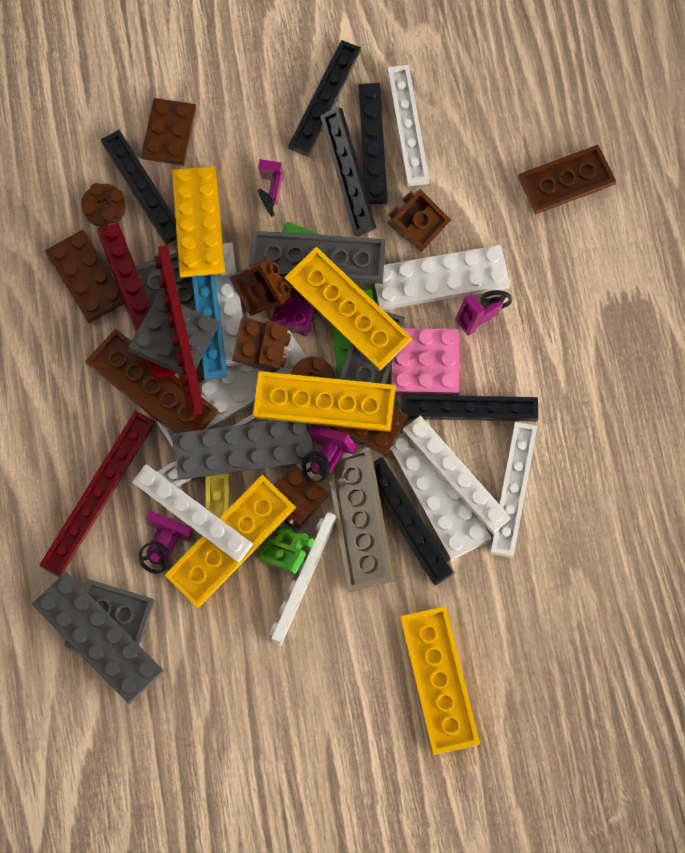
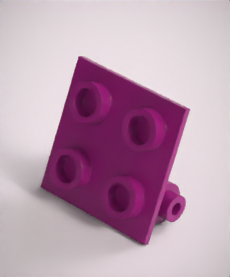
[271,288,316,336]

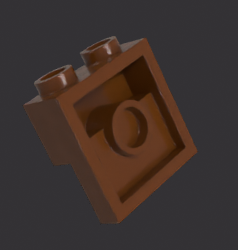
[387,189,451,252]
[229,257,291,316]
[232,317,291,373]
[274,464,329,529]

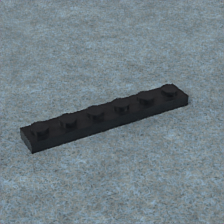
[288,40,361,157]
[358,83,388,204]
[320,107,377,237]
[100,130,177,245]
[401,395,538,422]
[374,457,455,586]

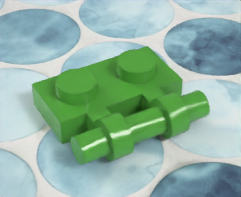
[257,527,314,574]

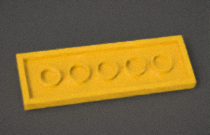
[172,166,225,278]
[284,247,412,371]
[253,371,396,432]
[165,475,296,609]
[400,606,480,756]

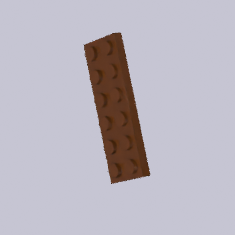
[85,329,219,434]

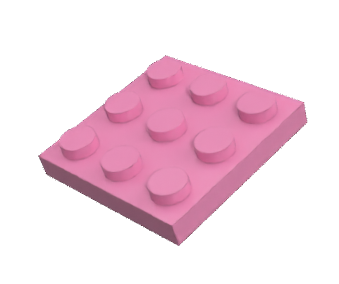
[391,328,459,395]

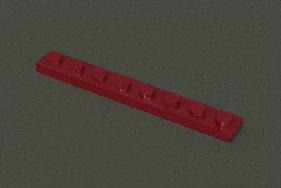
[97,223,176,380]
[154,245,203,416]
[39,411,155,578]

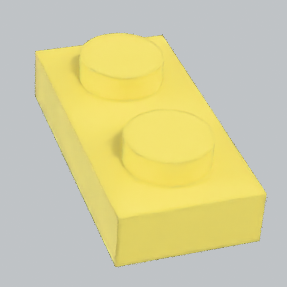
[206,474,229,518]

